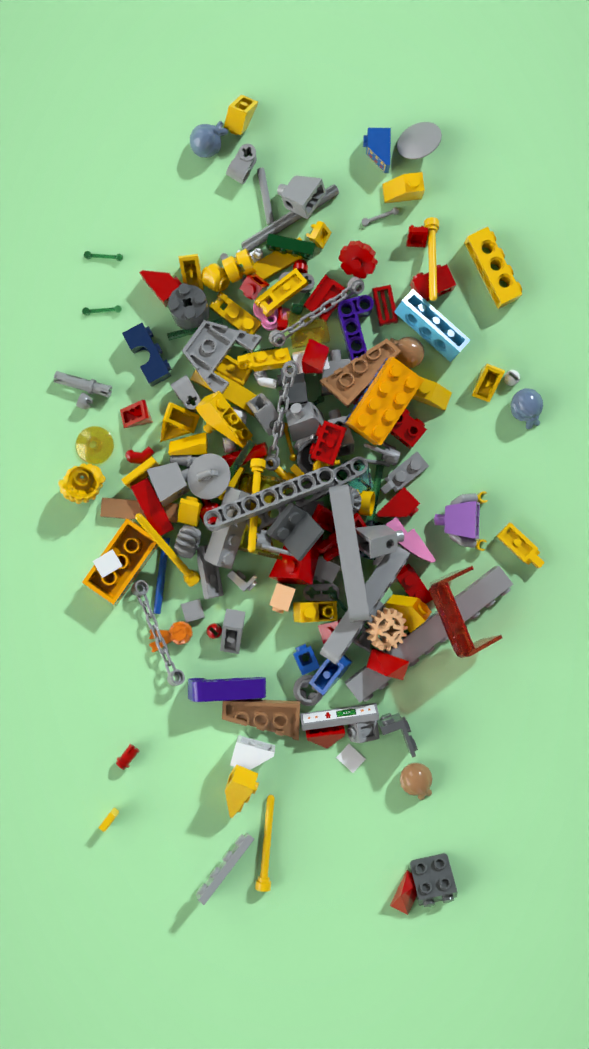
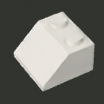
[230,735,275,770]

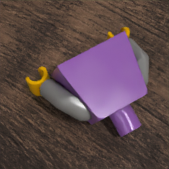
[434,491,488,551]

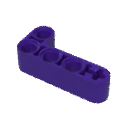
[337,295,374,361]
[188,677,266,702]

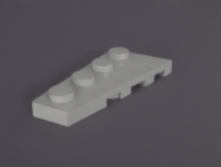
[196,832,254,905]

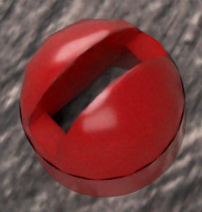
[293,259,308,273]
[206,623,222,639]

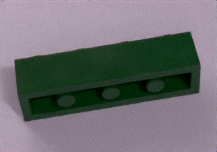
[266,233,315,259]

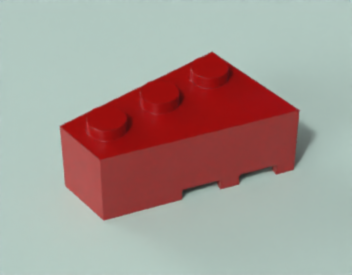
[269,529,324,585]

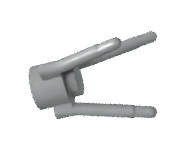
[364,442,400,467]
[256,529,293,556]

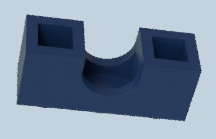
[122,323,172,387]

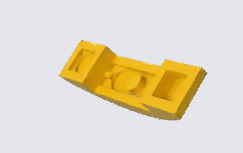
[190,370,257,417]

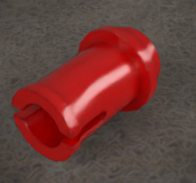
[116,744,139,770]

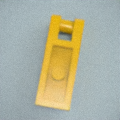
[254,268,308,317]
[209,291,262,335]

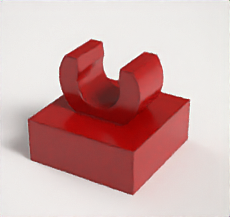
[406,225,428,248]

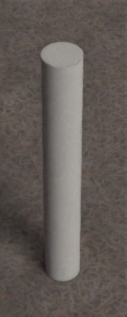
[257,168,274,225]

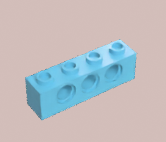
[394,289,470,362]

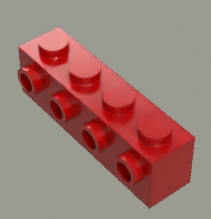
[353,393,427,449]

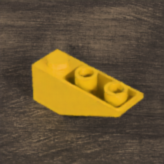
[195,391,253,448]
[225,765,259,818]

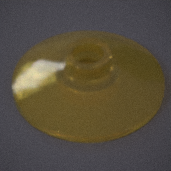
[76,426,114,464]

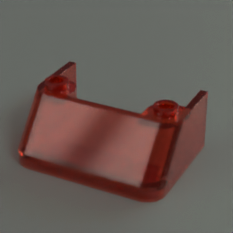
[429,566,502,658]

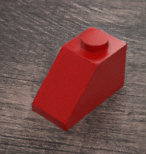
[139,270,182,307]
[375,487,420,518]

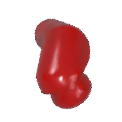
[125,446,155,464]

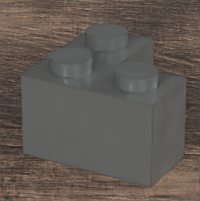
[277,368,308,409]

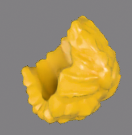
[58,463,106,504]

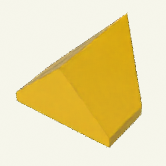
[160,402,200,442]

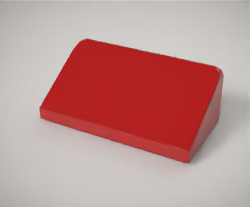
[302,339,329,374]

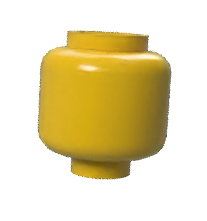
[201,263,230,292]

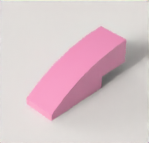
[385,517,436,563]

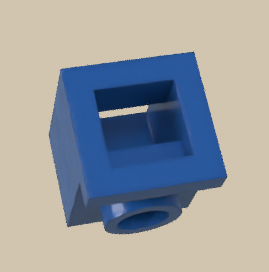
[293,643,320,675]

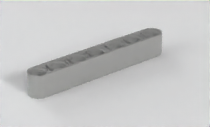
[247,457,368,532]
[203,467,334,531]
[329,484,370,623]
[320,545,411,665]

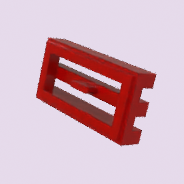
[372,285,398,327]

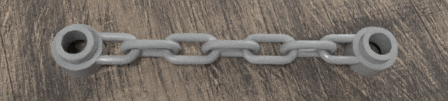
[268,277,364,347]
[264,360,300,471]
[131,580,185,686]

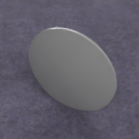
[397,122,442,159]
[187,453,231,500]

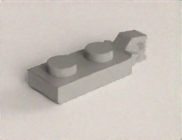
[380,452,429,495]
[197,545,224,600]

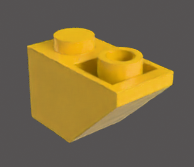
[177,496,204,527]
[293,601,337,623]

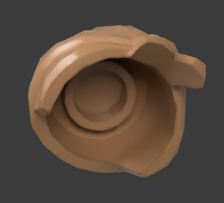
[389,337,424,369]
[400,763,432,800]

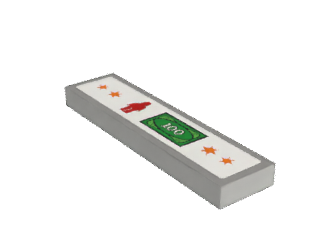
[300,703,379,731]

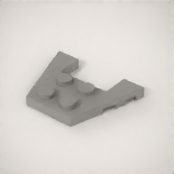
[182,320,262,394]

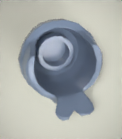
[190,121,228,158]
[510,388,543,429]

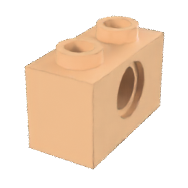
[269,582,296,614]

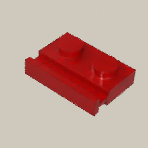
[304,274,348,322]

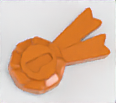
[149,621,193,652]

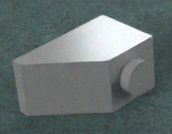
[220,609,245,654]

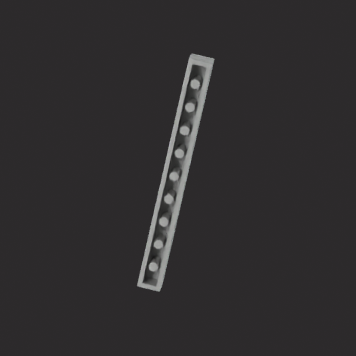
[345,566,513,702]

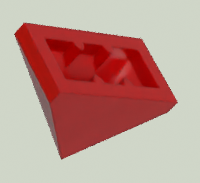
[120,400,153,428]
[366,648,409,680]
[306,725,345,749]
[390,870,417,915]

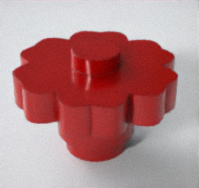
[338,241,378,279]

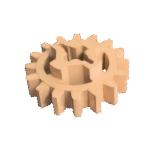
[366,607,408,651]

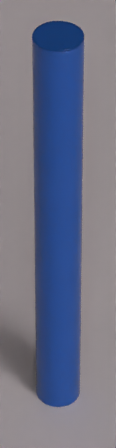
[153,537,170,614]

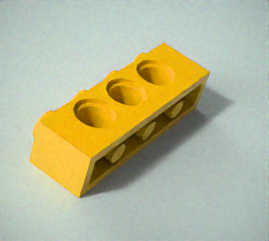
[464,227,522,309]

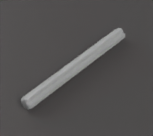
[241,184,339,252]

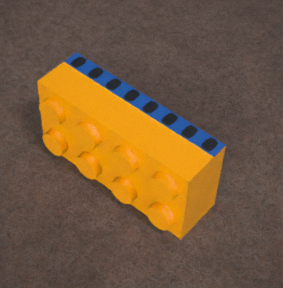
[344,357,424,445]
[82,518,158,605]

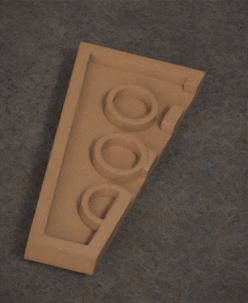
[320,339,401,408]
[222,699,300,741]

